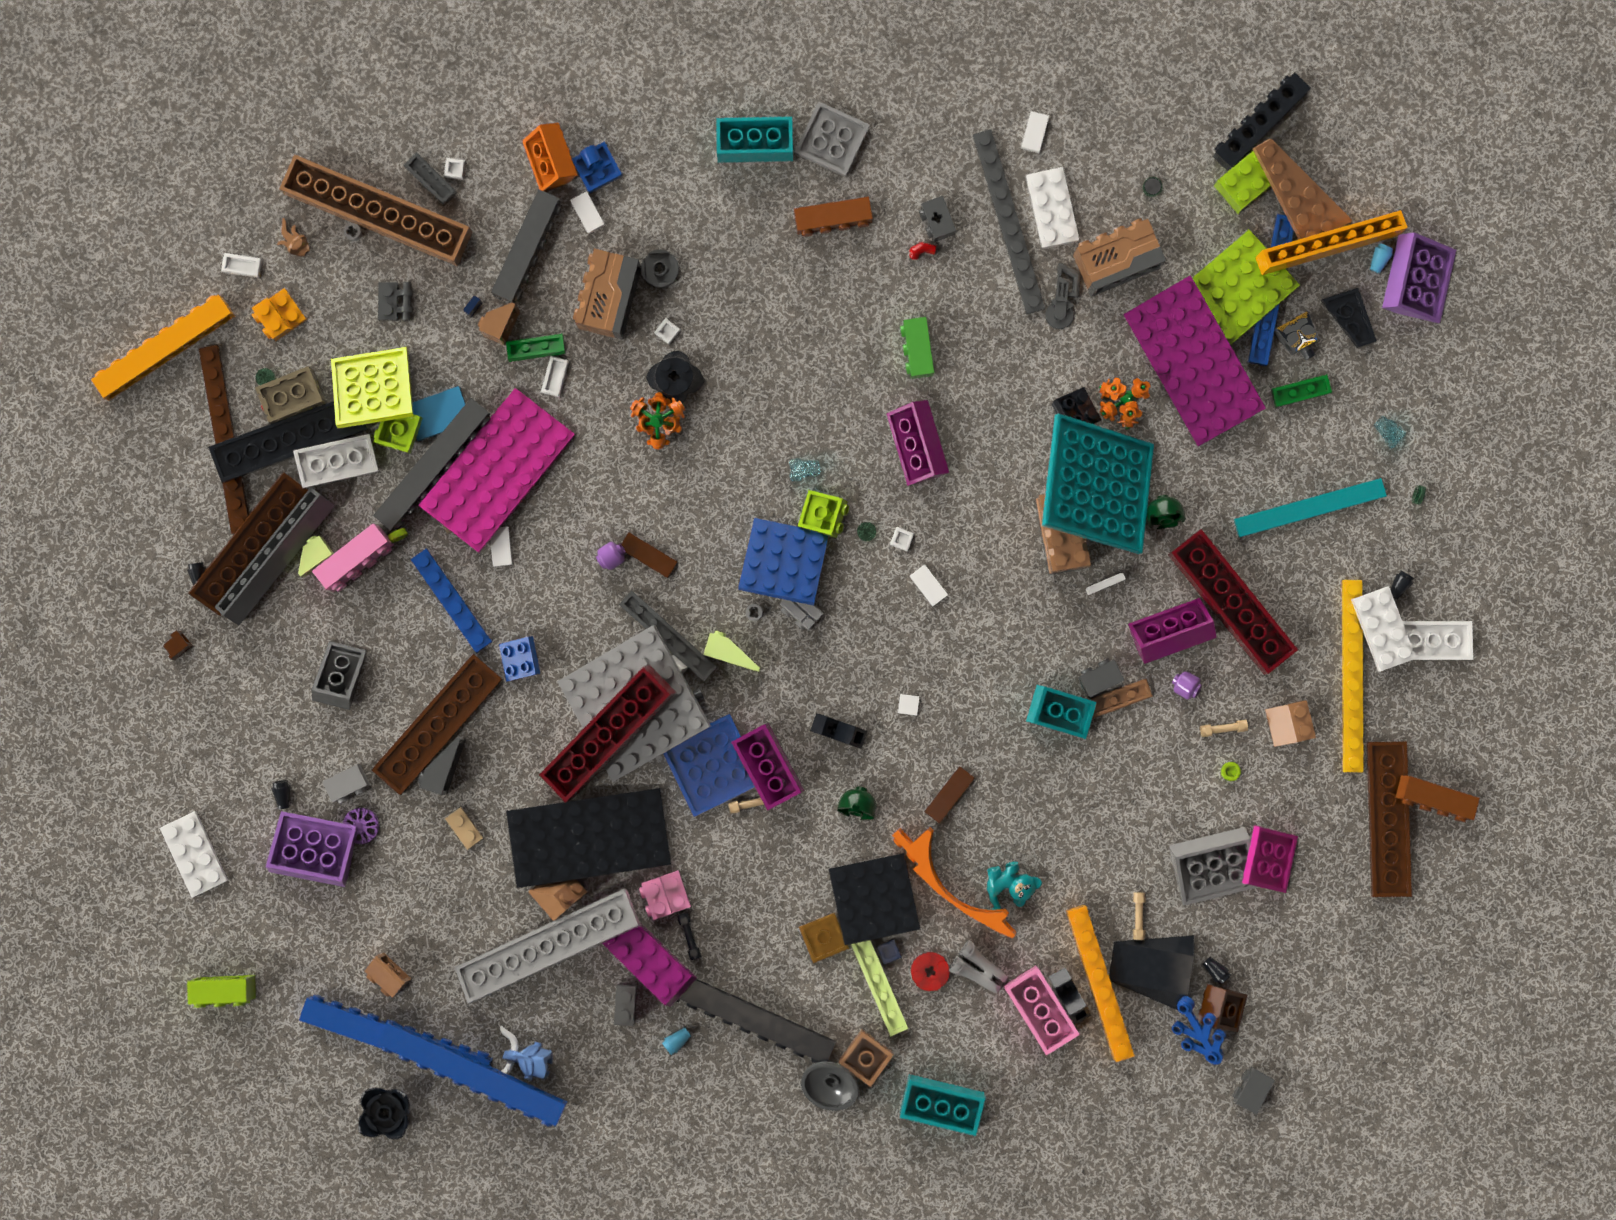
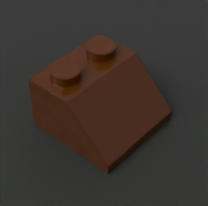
[1198,984,1247,1032]

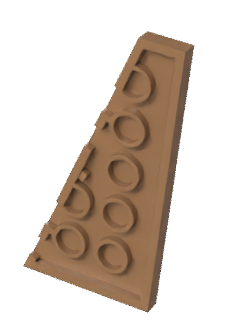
[1253,139,1353,240]

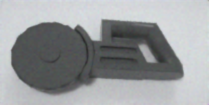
[1045,263,1081,329]

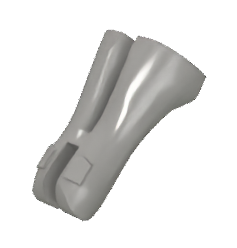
[949,940,1008,993]

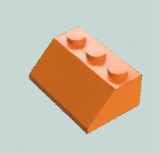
[522,122,577,192]

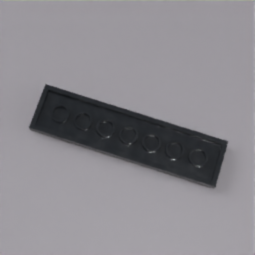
[208,401,368,483]

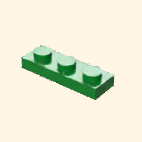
[506,334,565,362]
[1271,374,1332,408]

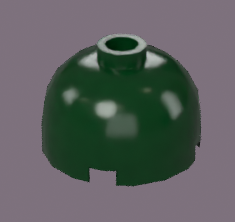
[1146,495,1186,529]
[837,787,877,821]

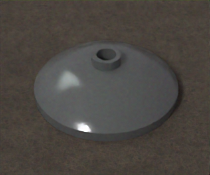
[801,1062,859,1111]

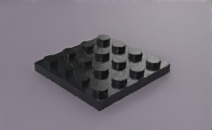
[828,853,920,946]

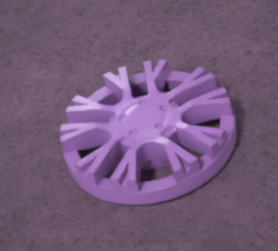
[343,808,379,844]

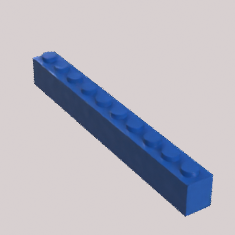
[299,994,493,1066]
[377,1021,568,1127]

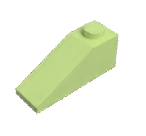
[703,631,760,672]

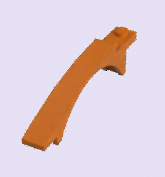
[892,827,1017,938]

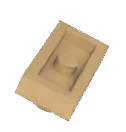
[445,807,483,850]

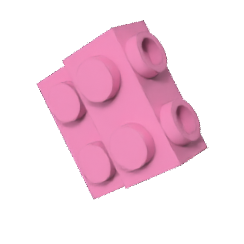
[639,870,691,920]

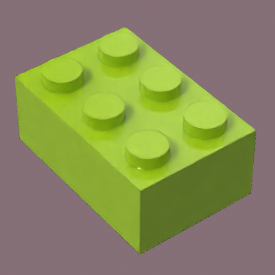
[1214,151,1271,214]
[187,975,256,1008]

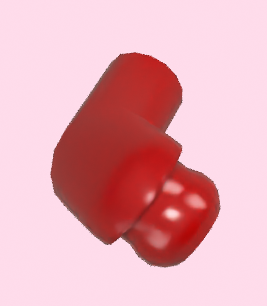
[909,242,936,260]

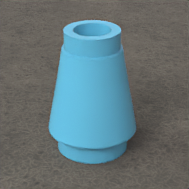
[1370,243,1393,273]
[662,1027,691,1055]

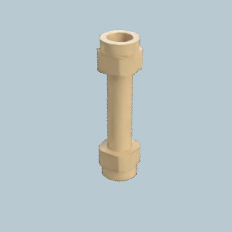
[1200,720,1248,737]
[728,798,764,814]
[1133,892,1146,940]

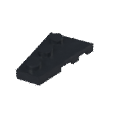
[1321,288,1377,348]

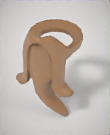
[277,218,310,257]

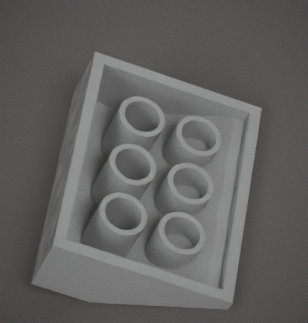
[1169,827,1257,906]

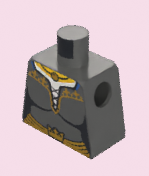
[1274,311,1318,360]

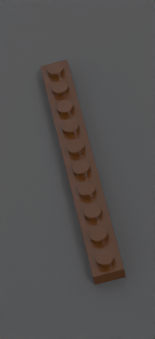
[198,345,249,534]

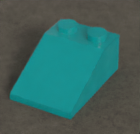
[1026,685,1097,739]

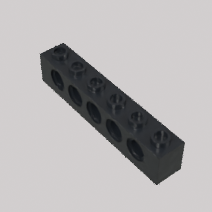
[1213,72,1311,171]

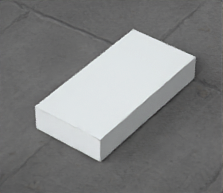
[1021,111,1049,153]
[570,191,605,234]
[221,253,263,278]
[541,356,569,398]
[490,526,513,567]
[909,565,948,607]
[1086,573,1125,595]

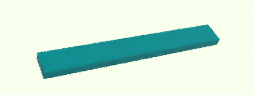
[1233,478,1387,538]

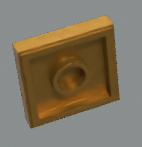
[799,912,849,963]

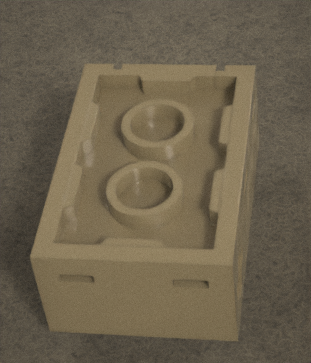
[255,366,327,424]

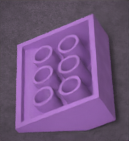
[1382,232,1456,323]
[266,811,357,887]

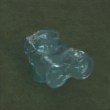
[1373,416,1406,449]
[789,458,821,482]

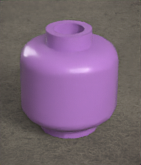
[596,542,626,570]
[1172,671,1202,700]

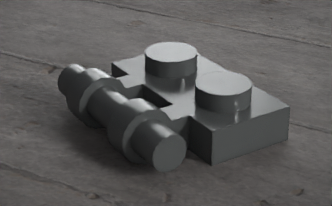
[378,282,413,321]

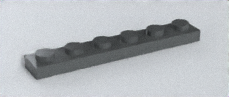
[619,590,717,682]

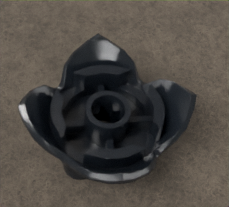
[646,350,704,404]
[358,1087,410,1140]

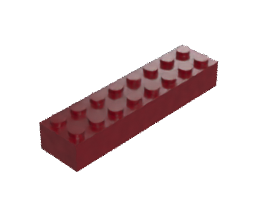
[1168,529,1298,675]
[539,665,677,803]

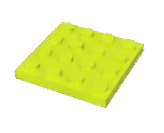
[331,347,414,428]

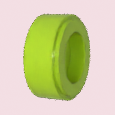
[388,528,408,543]
[1221,762,1241,781]

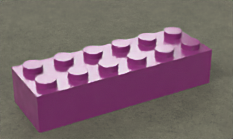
[602,923,697,1007]

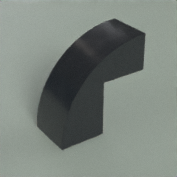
[810,713,867,749]
[1049,968,1091,1025]

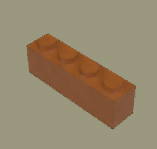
[794,196,873,237]
[1395,776,1480,823]

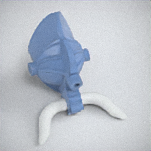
[500,1026,553,1081]

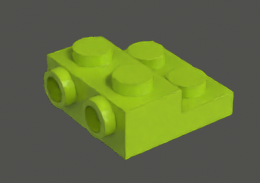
[374,415,423,454]
[798,490,849,538]

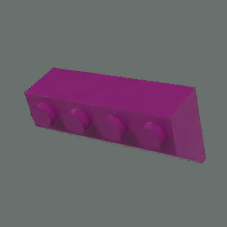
[886,400,949,486]
[1128,598,1217,664]
[731,723,805,811]

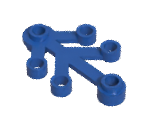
[1172,996,1226,1065]

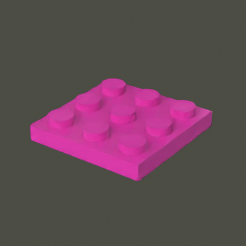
[1242,826,1298,893]

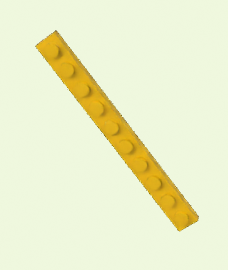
[1342,580,1364,772]

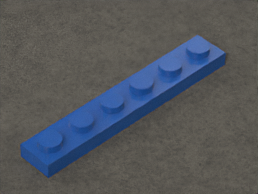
[411,548,492,653]

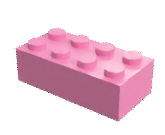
[312,523,394,592]
[1003,965,1080,1056]

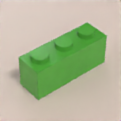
[900,317,934,379]

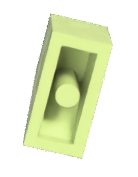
[298,535,334,578]

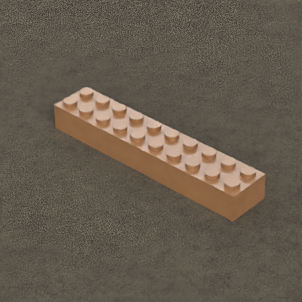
[279,154,472,266]

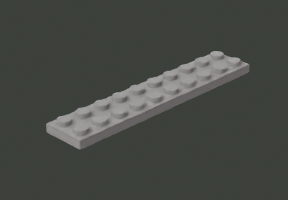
[455,889,641,1004]

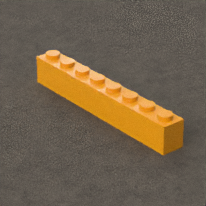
[1256,210,1408,275]
[91,294,235,401]
[1065,905,1134,1062]

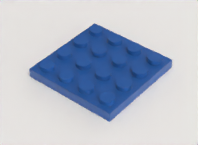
[738,518,829,606]
[663,714,755,817]

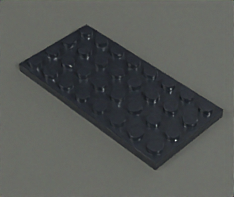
[506,788,671,888]

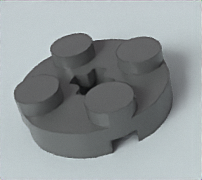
[641,249,679,289]

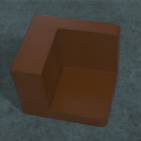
[163,630,193,660]

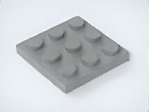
[794,101,870,177]

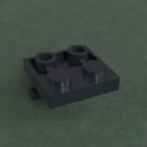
[1051,387,1101,425]

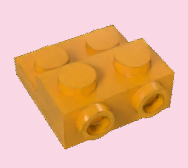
[251,288,307,341]

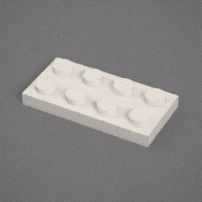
[1025,167,1079,249]
[293,434,378,489]
[1351,586,1416,672]
[1402,621,1473,660]
[160,811,228,898]

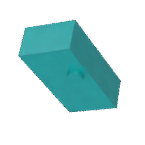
[716,117,793,163]
[900,1074,985,1136]

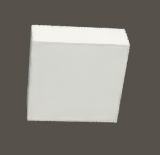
[444,158,466,180]
[654,318,681,345]
[890,527,914,552]
[898,694,919,716]

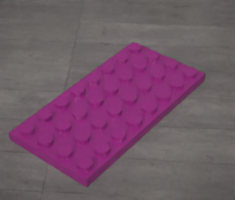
[1123,275,1266,447]

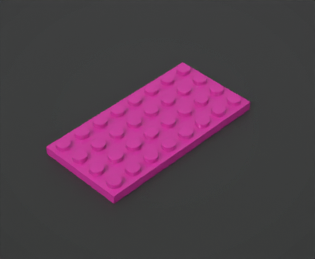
[419,388,575,553]

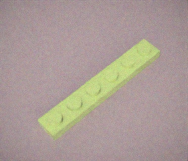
[851,940,908,1036]

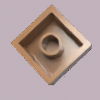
[839,1029,894,1087]

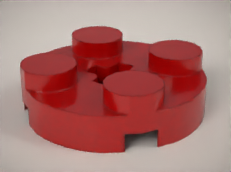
[911,952,950,991]

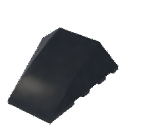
[1109,935,1194,1010]

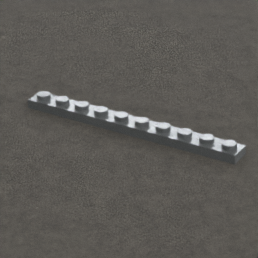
[973,129,1045,315]

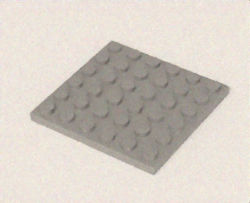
[557,625,711,782]

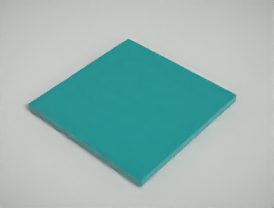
[1042,413,1154,554]

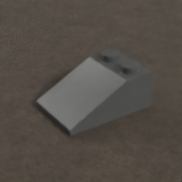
[311,641,366,710]
[418,738,466,795]

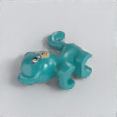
[986,861,1042,910]

